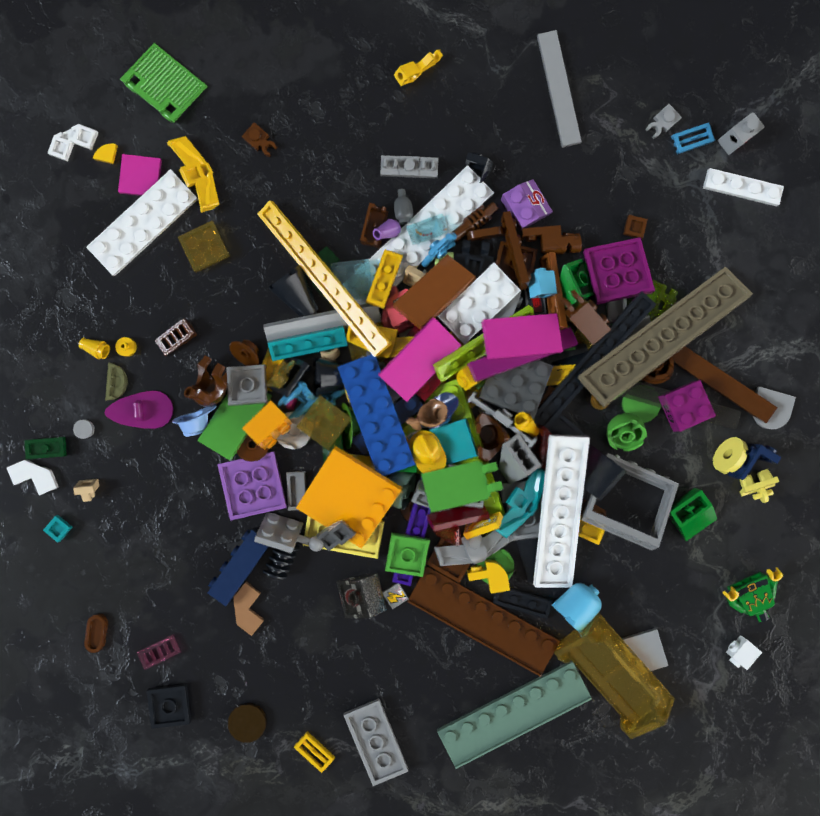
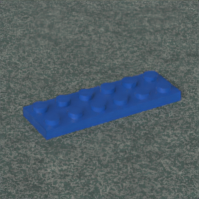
[338,354,416,476]

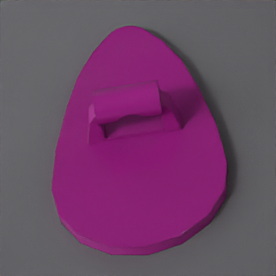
[105,391,174,429]

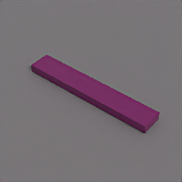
[468,327,578,382]

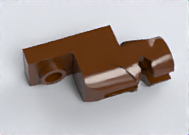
[520,225,582,254]

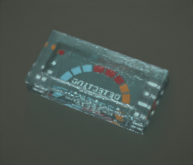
[406,213,449,246]

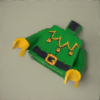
[723,567,783,622]

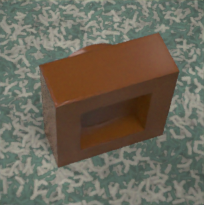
[623,215,648,239]

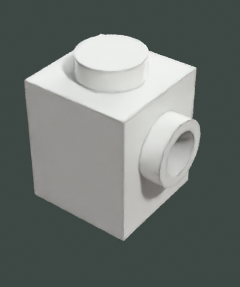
[726,635,762,670]

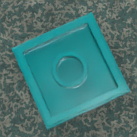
[429,418,478,465]

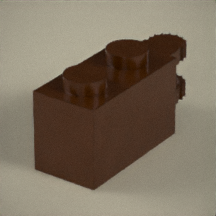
[561,289,611,345]

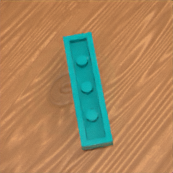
[268,325,348,361]

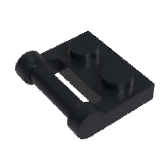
[268,357,312,398]

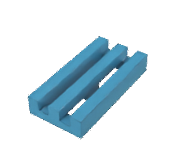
[671,122,715,154]

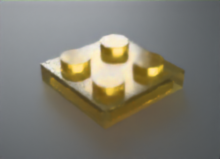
[178,221,230,273]
[297,395,352,450]

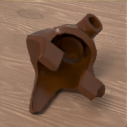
[184,355,228,407]
[475,412,510,462]

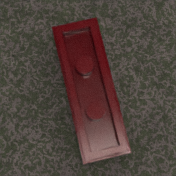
[427,506,489,531]

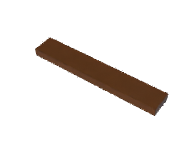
[672,346,778,423]

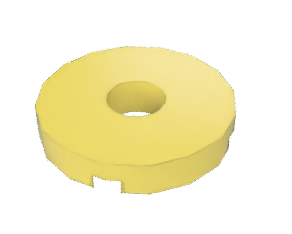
[713,437,748,474]

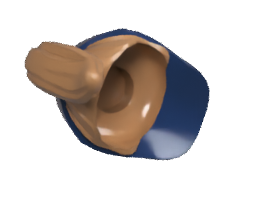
[406,392,459,431]

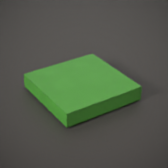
[385,532,430,577]

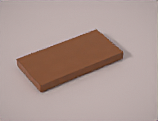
[393,254,476,330]

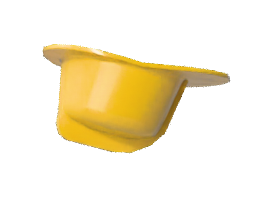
[409,430,447,473]

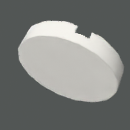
[277,412,313,449]

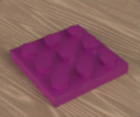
[583,237,655,304]

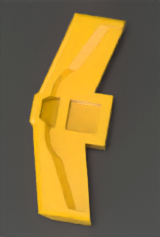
[167,136,220,213]
[347,326,414,359]

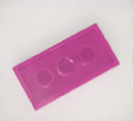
[481,314,563,360]
[378,317,461,402]

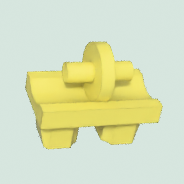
[739,469,780,503]

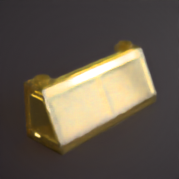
[554,613,675,739]

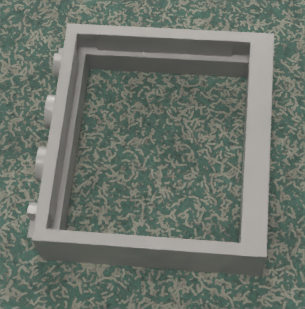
[580,453,679,550]

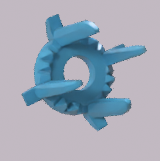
[278,381,319,419]

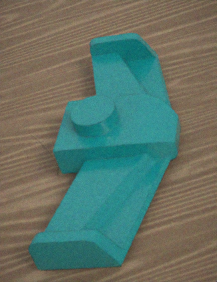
[495,467,545,538]

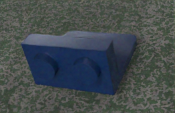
[728,443,782,480]

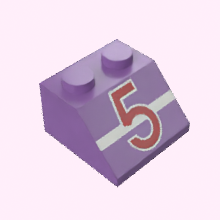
[500,179,553,231]

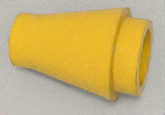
[79,338,110,359]
[514,412,539,437]

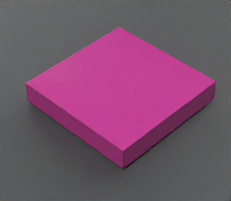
[118,154,162,196]

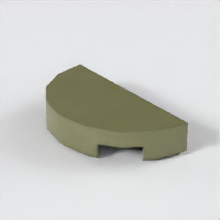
[105,363,128,401]

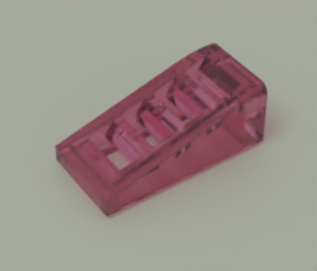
[137,635,181,670]

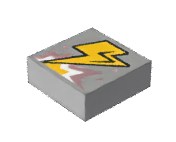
[382,583,409,609]

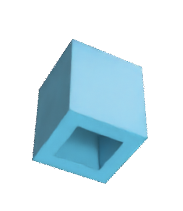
[528,268,557,298]

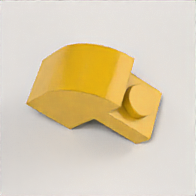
[467,559,510,593]

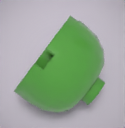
[607,413,647,451]

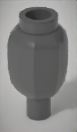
[394,189,413,225]

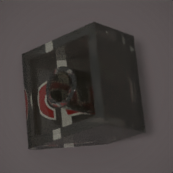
[336,573,387,618]

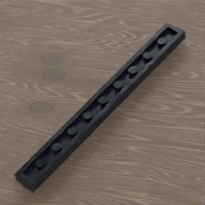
[513,291,656,448]

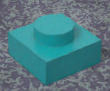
[43,515,72,543]

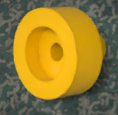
[115,337,137,357]

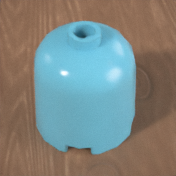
[552,583,602,633]

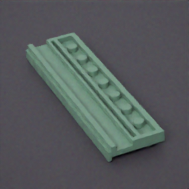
[437,660,592,769]

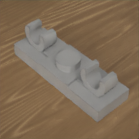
[380,155,438,178]

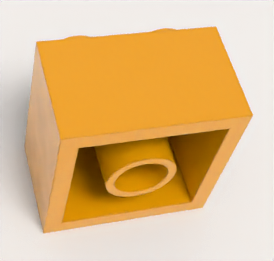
[242,401,292,450]

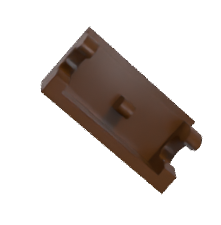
[360,203,389,249]

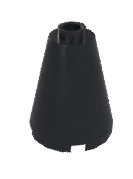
[268,265,319,317]
[313,357,347,396]

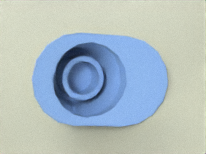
[172,405,217,437]

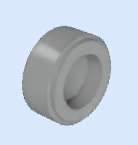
[73,420,95,439]

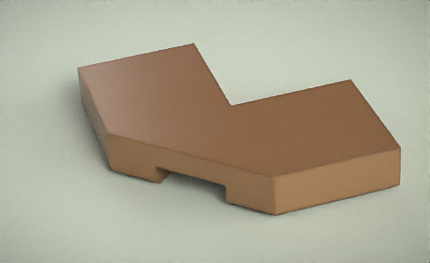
[233,581,264,636]

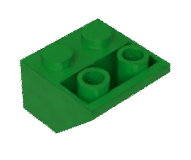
[669,488,717,541]

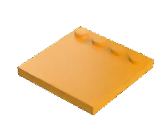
[296,446,402,549]

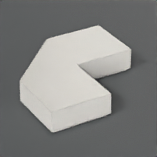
[48,124,99,161]
[7,460,59,495]

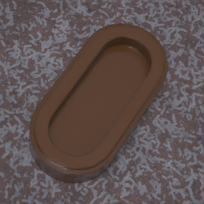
[466,226,505,241]
[84,613,108,653]

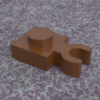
[241,123,277,157]

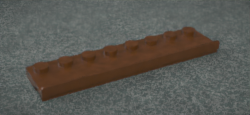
[407,565,560,677]

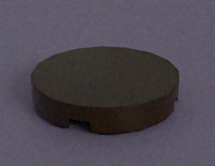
[228,703,266,743]

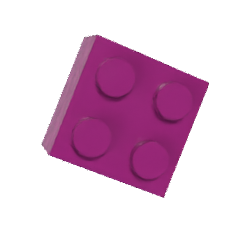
[658,380,716,432]

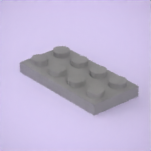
[344,698,408,786]

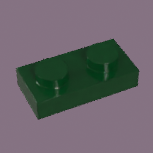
[24,437,67,459]

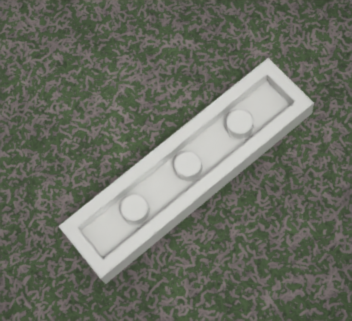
[703,168,784,206]

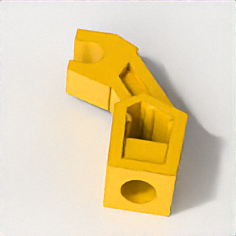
[394,49,443,86]

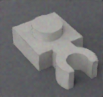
[646,104,682,139]

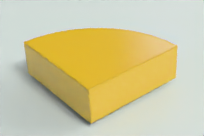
[93,144,118,164]

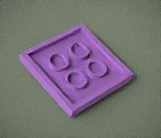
[217,451,287,520]

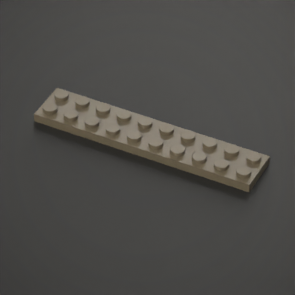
[578,267,753,407]

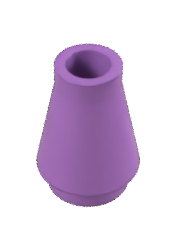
[373,219,401,240]

